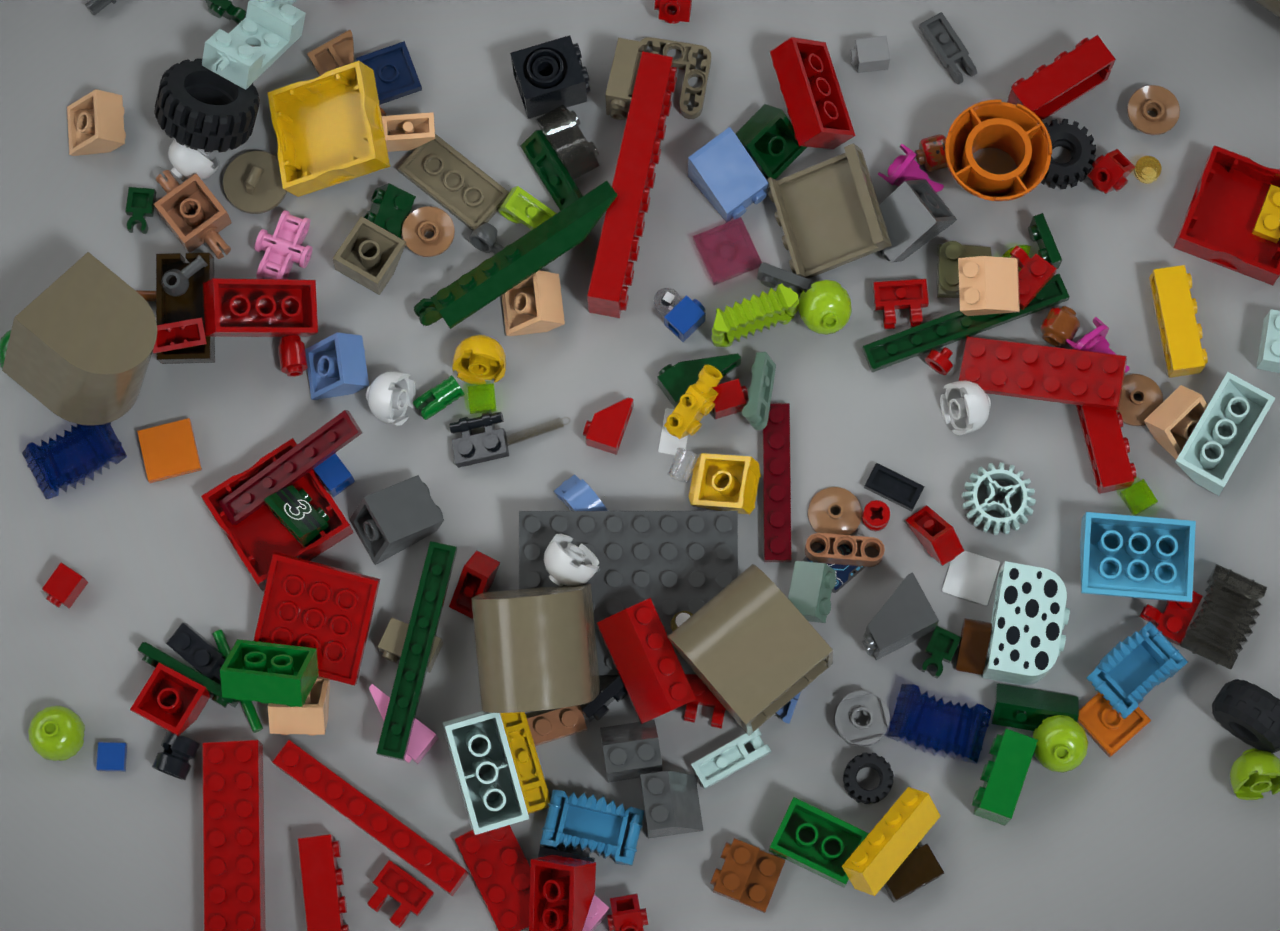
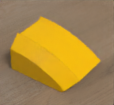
[688,453,761,514]

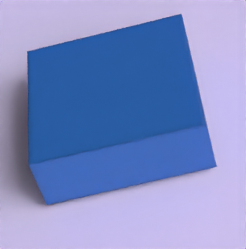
[96,742,127,772]

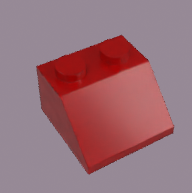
[130,663,211,736]

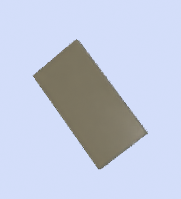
[398,134,509,231]

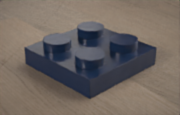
[356,41,422,105]

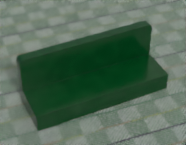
[991,683,1079,731]

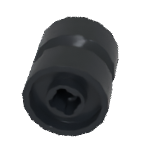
[152,731,200,780]

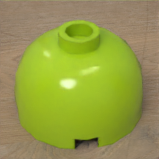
[798,280,852,335]
[28,706,85,761]
[1032,715,1088,773]
[1230,748,1280,800]

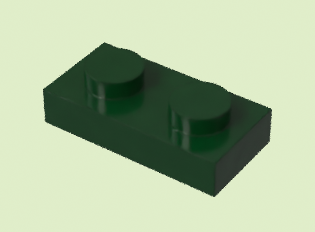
[1028,213,1062,269]

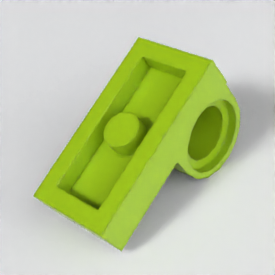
[498,186,557,230]

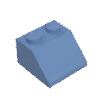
[305,332,369,400]

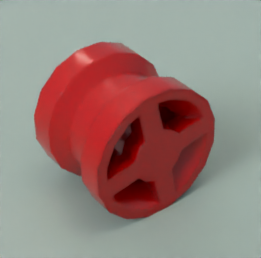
[862,500,890,531]

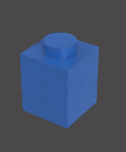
[664,295,706,342]
[313,453,355,498]

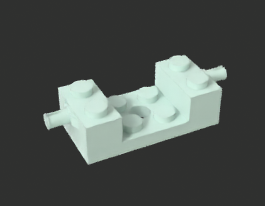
[202,0,306,90]

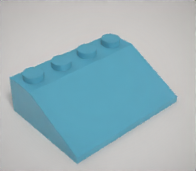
[1080,512,1196,603]

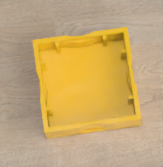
[267,61,390,197]

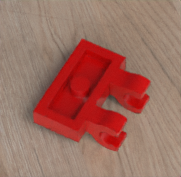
[1010,245,1057,310]
[873,279,929,329]
[1139,591,1203,645]
[684,674,727,729]
[367,860,434,928]

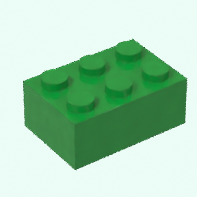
[220,639,318,707]
[971,728,1038,826]
[769,797,869,888]

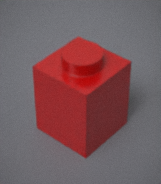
[712,378,749,419]
[42,563,88,609]

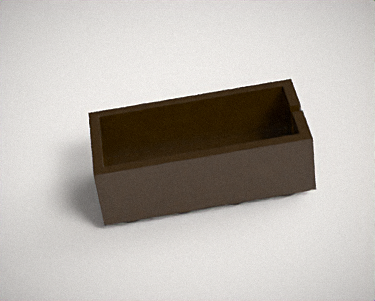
[156,253,215,364]

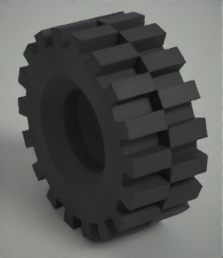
[1041,119,1096,189]

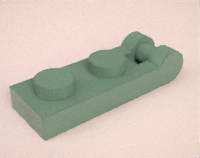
[742,352,776,430]

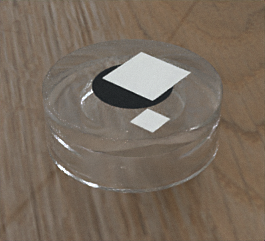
[654,288,680,316]

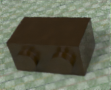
[884,843,944,903]

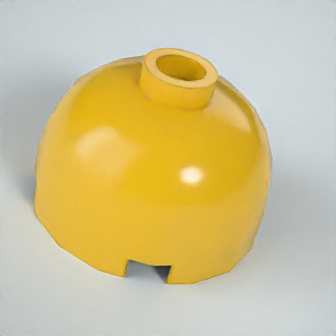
[452,335,506,385]

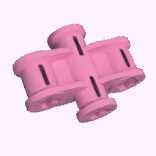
[255,210,313,279]

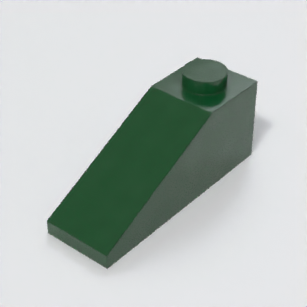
[657,353,741,408]

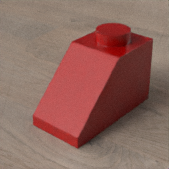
[583,397,634,455]
[905,505,964,566]
[449,550,501,619]

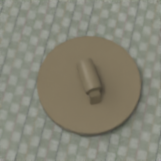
[223,151,287,214]

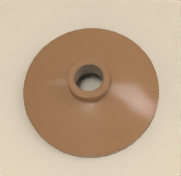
[1127,85,1180,135]
[402,206,455,257]
[1116,374,1163,426]
[808,487,862,535]

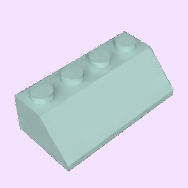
[1175,372,1275,496]

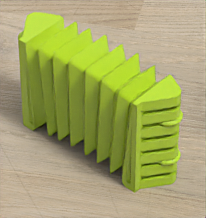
[711,283,799,347]

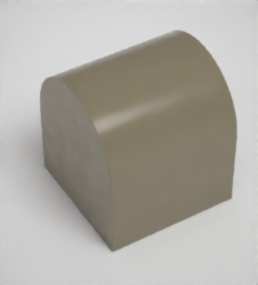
[2,252,157,425]
[667,564,833,736]
[471,584,601,713]

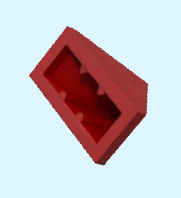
[153,318,207,353]

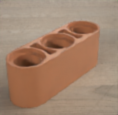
[805,533,885,567]

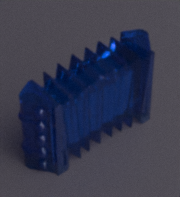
[22,422,127,499]
[887,684,992,764]

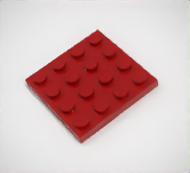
[254,552,381,686]

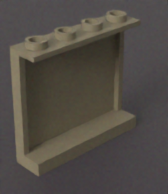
[767,143,892,279]

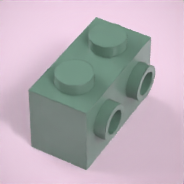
[788,561,836,623]

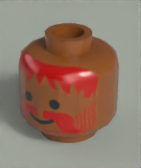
[915,134,948,172]
[1040,306,1080,347]

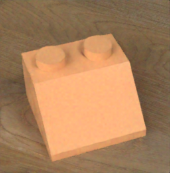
[67,89,126,156]
[958,256,1020,316]
[502,270,565,336]
[1144,385,1208,459]
[268,676,330,736]

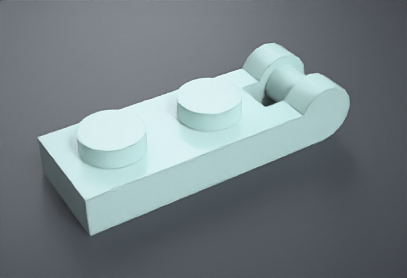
[691,728,772,790]

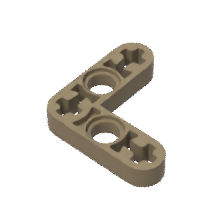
[640,37,711,119]

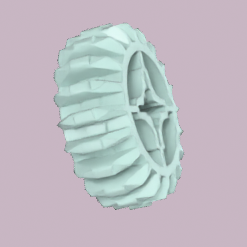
[962,462,1036,535]

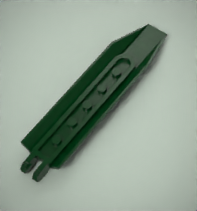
[414,181,618,329]

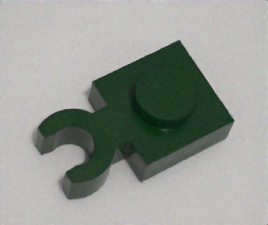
[205,0,247,24]
[125,187,157,234]
[921,626,961,678]

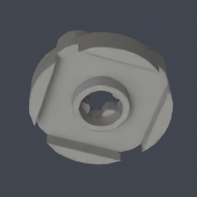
[834,691,890,747]

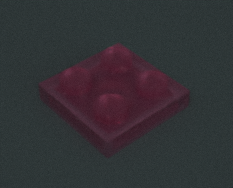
[693,217,762,286]

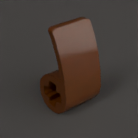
[956,618,992,675]

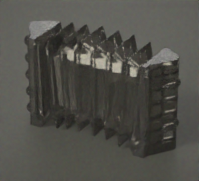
[1180,564,1267,670]

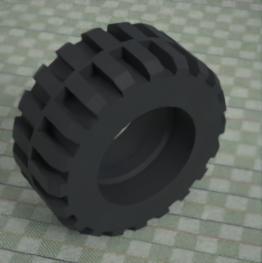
[154,59,260,153]

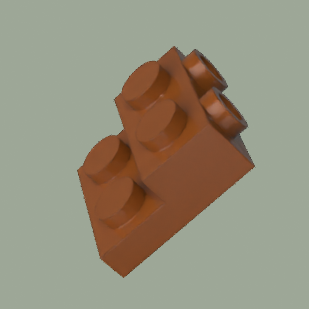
[710,838,786,913]

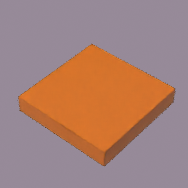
[137,418,202,483]
[1077,693,1151,758]

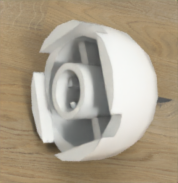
[168,139,221,181]
[366,371,416,426]
[940,380,991,436]
[544,534,600,586]

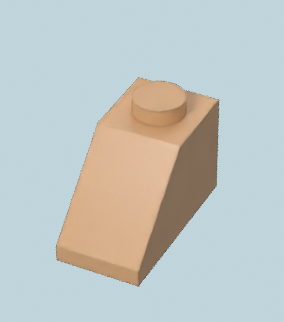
[381,112,435,152]

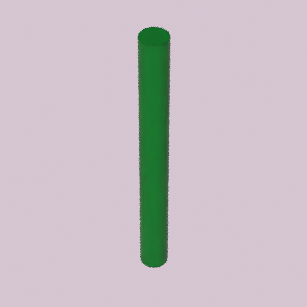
[212,630,263,733]

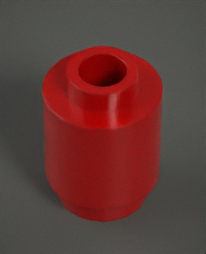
[278,335,308,377]

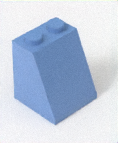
[688,127,768,222]

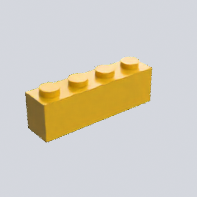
[1149,265,1208,378]
[842,787,941,896]

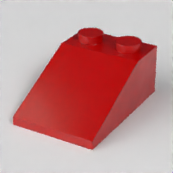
[529,855,596,931]

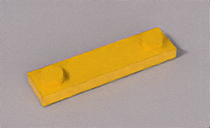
[500,712,550,814]

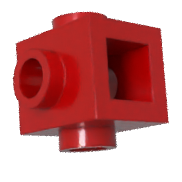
[654,0,692,24]
[1087,149,1135,194]
[607,894,648,931]

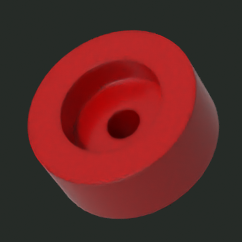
[925,347,953,375]

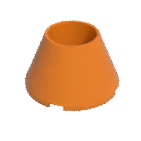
[945,99,1052,201]

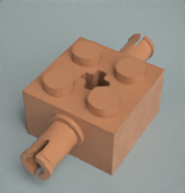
[154,170,232,259]

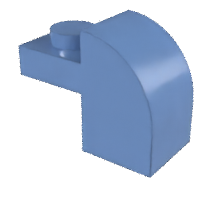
[554,474,608,511]

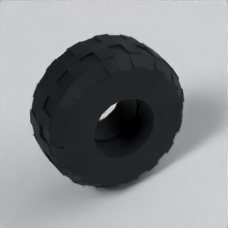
[1212,679,1280,753]

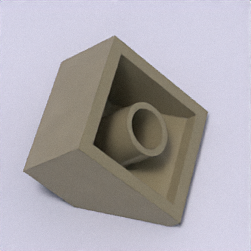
[333,216,406,295]

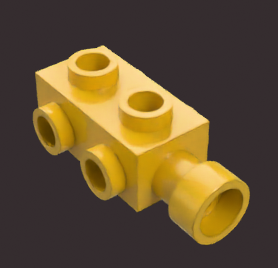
[664,365,723,439]

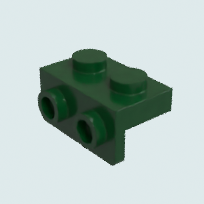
[364,183,416,238]

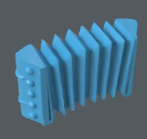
[1086,621,1188,719]
[540,790,645,866]

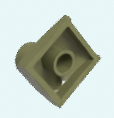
[937,241,992,298]

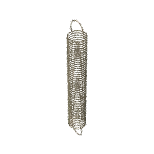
[507,417,570,446]

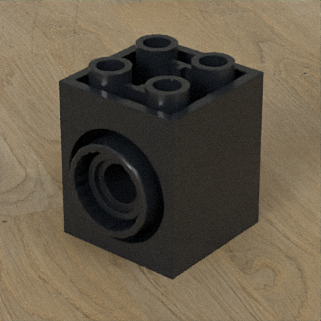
[510,35,590,119]

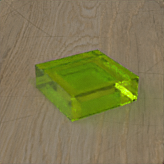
[467,383,497,414]
[1120,479,1158,516]

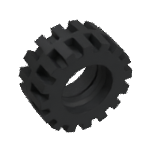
[843,753,894,804]

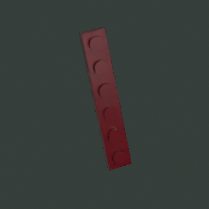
[763,403,792,562]
[219,410,362,525]

